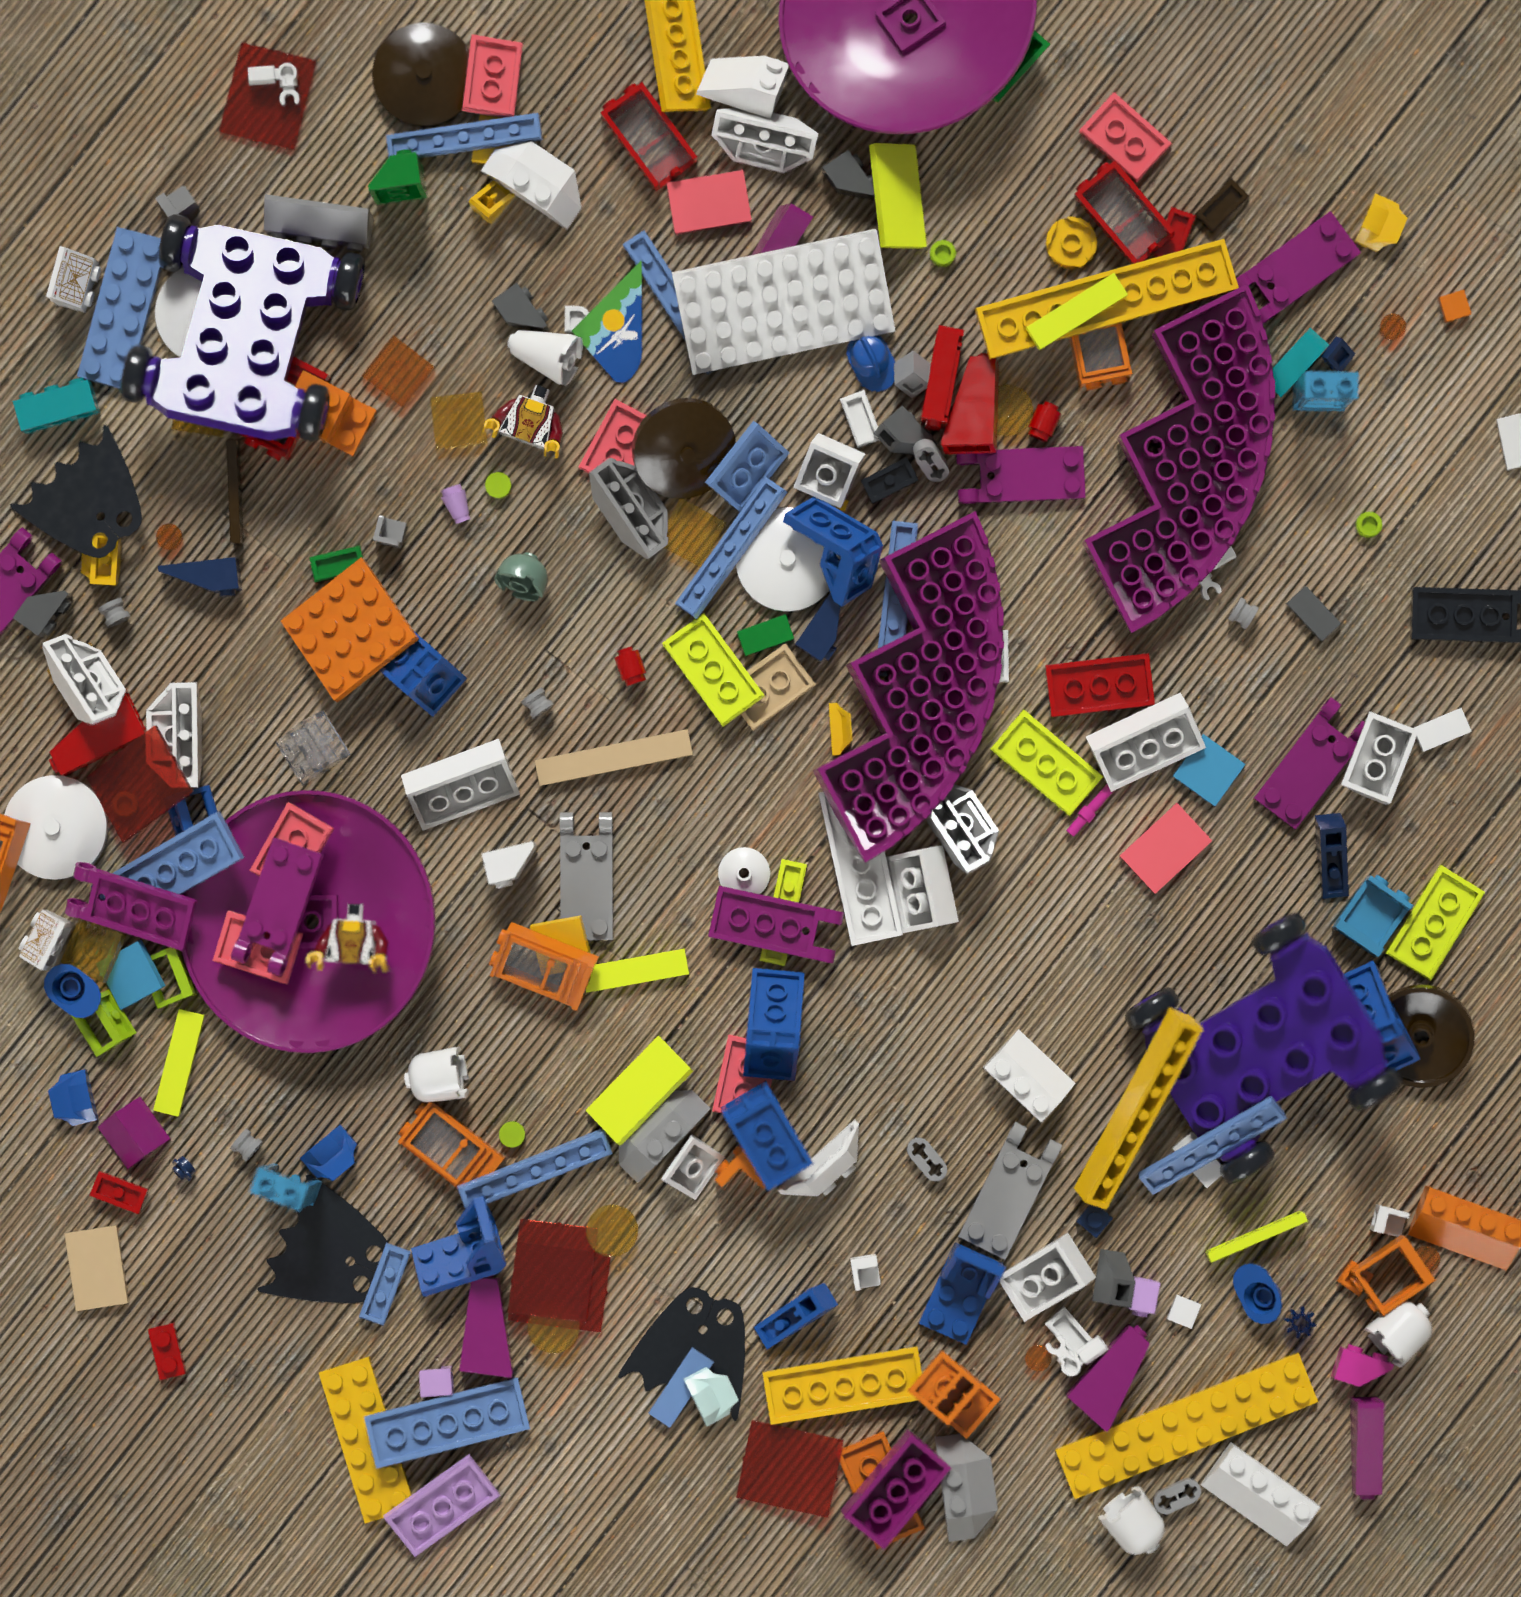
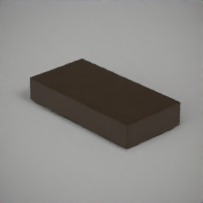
[1194,178,1249,234]

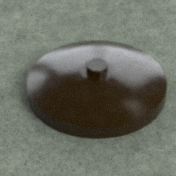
[372,23,469,128]
[632,398,736,499]
[1388,985,1475,1088]

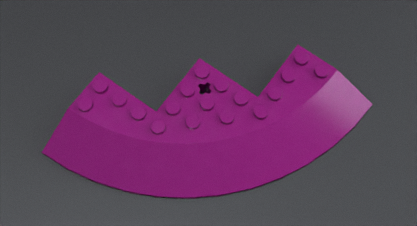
[1082,284,1275,633]
[813,511,1004,863]

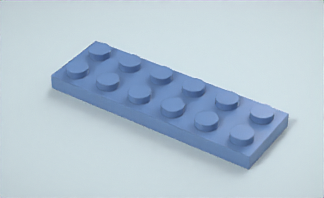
[77,227,162,389]
[91,812,245,932]
[364,1377,530,1469]

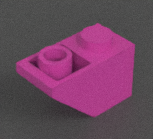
[1331,1344,1394,1387]

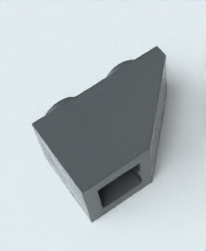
[822,150,875,200]
[492,283,549,332]
[874,405,938,456]
[13,591,73,638]
[1092,1249,1135,1308]

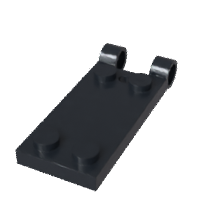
[1410,587,1521,644]

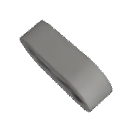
[913,439,949,482]
[907,1137,947,1181]
[1153,1478,1201,1515]

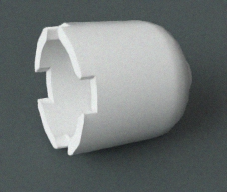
[404,1046,469,1102]
[1364,1300,1432,1367]
[1098,1487,1165,1555]

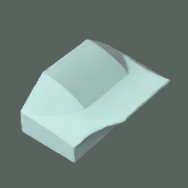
[683,1367,739,1427]

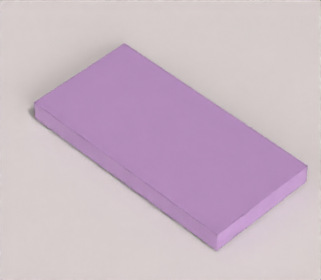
[384,1454,500,1557]

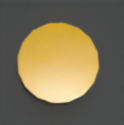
[1045,216,1098,269]

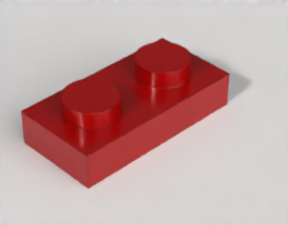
[89,1171,149,1214]
[148,1322,187,1380]

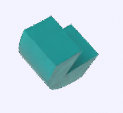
[1272,328,1329,397]

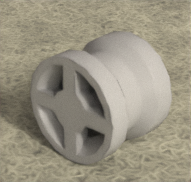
[1228,597,1259,630]
[98,598,131,628]
[521,687,554,719]
[230,1128,263,1162]

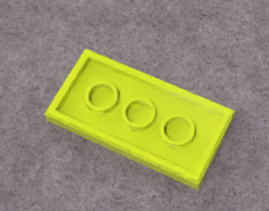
[869,143,927,249]
[662,613,765,727]
[990,709,1103,816]
[1385,865,1485,981]
[585,1036,693,1146]

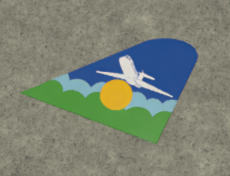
[572,260,642,383]

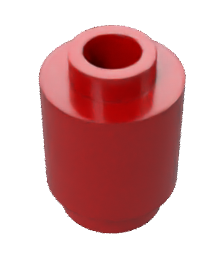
[1028,401,1062,442]
[614,646,646,687]

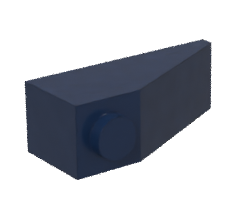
[158,557,242,597]
[795,593,841,663]
[1315,813,1349,899]

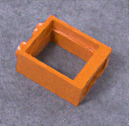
[1350,1235,1435,1316]

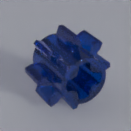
[1283,1305,1317,1339]

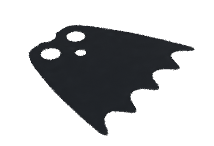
[10,424,142,558]
[257,1174,389,1303]
[618,1287,745,1421]

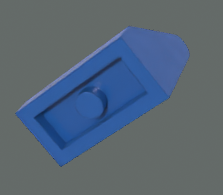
[165,785,218,836]

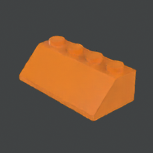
[1407,1186,1521,1271]

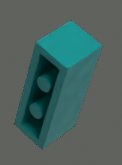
[13,378,100,434]

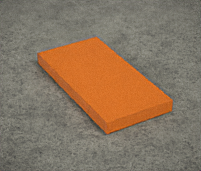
[835,1430,925,1549]

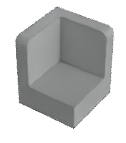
[155,186,199,217]
[894,350,931,398]
[373,515,407,549]

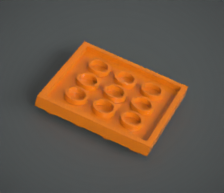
[281,557,419,703]

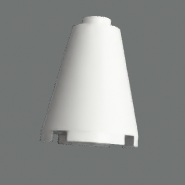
[508,330,583,386]

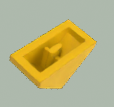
[469,180,516,225]

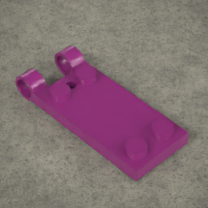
[1236,211,1361,324]
[956,446,1086,504]
[0,527,63,636]
[1253,697,1365,830]
[231,837,324,977]
[65,862,197,951]
[708,886,844,963]

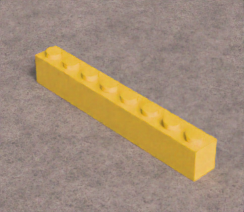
[1074,1008,1203,1210]

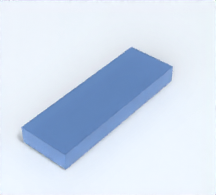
[359,1242,411,1326]
[648,1347,714,1428]

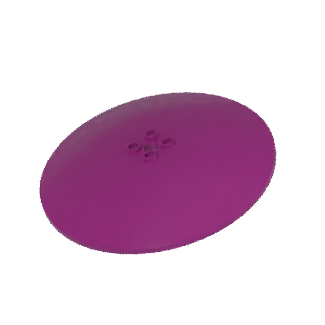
[779,0,1037,134]
[182,790,436,1053]

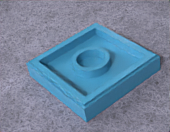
[1172,734,1246,807]
[97,940,166,1010]

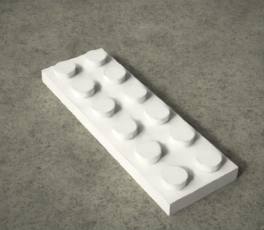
[818,792,903,946]

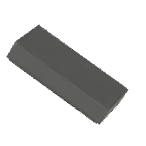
[1286,586,1341,642]

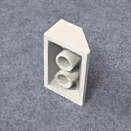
[1341,712,1419,805]
[886,845,959,933]
[983,1029,1076,1122]

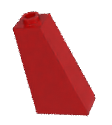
[941,353,999,454]
[49,688,147,776]

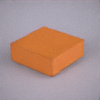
[1438,290,1471,323]
[1337,1260,1374,1296]

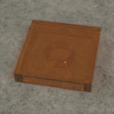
[362,335,435,408]

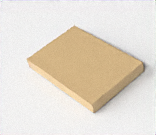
[741,643,816,731]
[64,1225,129,1311]

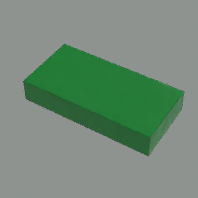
[309,545,364,583]
[737,614,794,657]

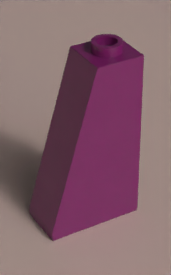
[752,203,813,255]
[459,1275,514,1378]
[1066,1324,1150,1432]
[1350,1396,1384,1500]

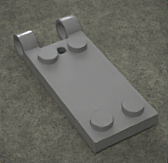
[560,812,613,940]
[958,1122,1062,1260]

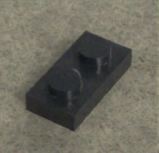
[860,457,919,504]

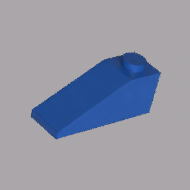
[754,1283,838,1349]

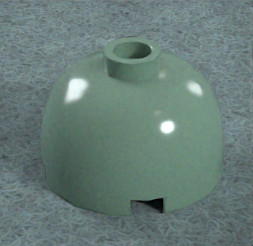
[494,552,548,601]

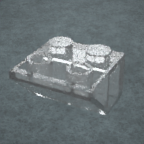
[275,710,351,786]

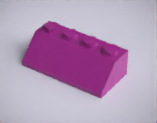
[841,1429,952,1549]

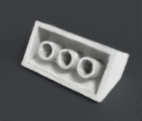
[1086,693,1206,792]
[401,739,520,831]
[1200,1442,1320,1546]

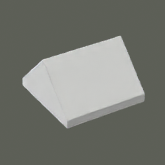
[661,1134,725,1200]

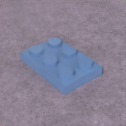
[705,421,790,512]

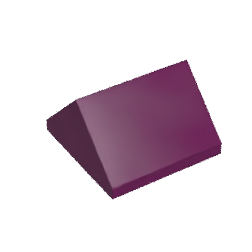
[98,1096,171,1169]

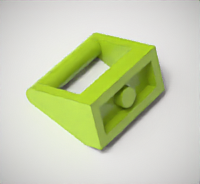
[150,947,197,1009]
[71,989,137,1058]

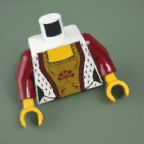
[482,385,563,459]
[306,904,389,973]

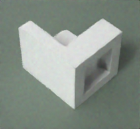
[1370,1204,1410,1237]
[850,1254,881,1291]

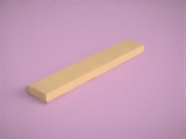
[535,729,693,786]

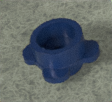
[172,1156,196,1181]

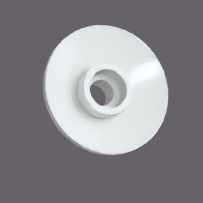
[718,847,770,894]

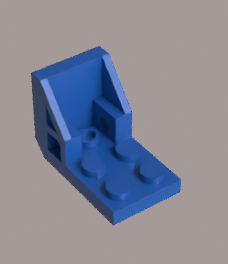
[783,496,883,606]
[380,631,467,717]
[1344,960,1421,1070]
[743,968,805,1081]
[721,1081,814,1191]
[411,1196,507,1297]
[918,1242,1006,1345]

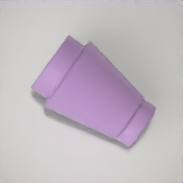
[441,484,470,524]

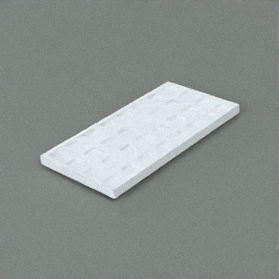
[671,229,895,375]

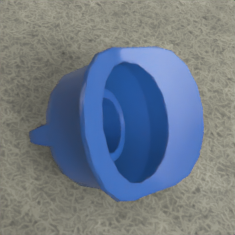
[847,335,895,392]
[44,964,101,1018]
[1233,1263,1282,1324]

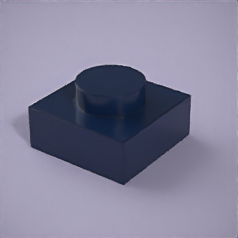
[1321,336,1355,372]
[1076,1204,1113,1238]

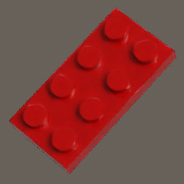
[1045,653,1155,717]

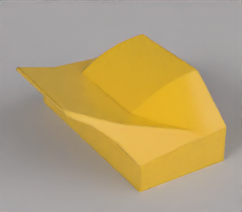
[1354,193,1408,252]
[81,532,121,586]
[828,703,852,757]

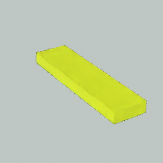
[1025,273,1128,351]
[760,859,807,966]
[586,948,689,993]
[153,1009,205,1117]
[1205,1210,1308,1263]

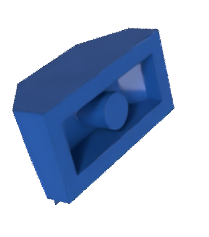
[48,1069,99,1126]
[300,1125,358,1181]

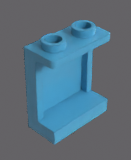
[1332,875,1414,957]

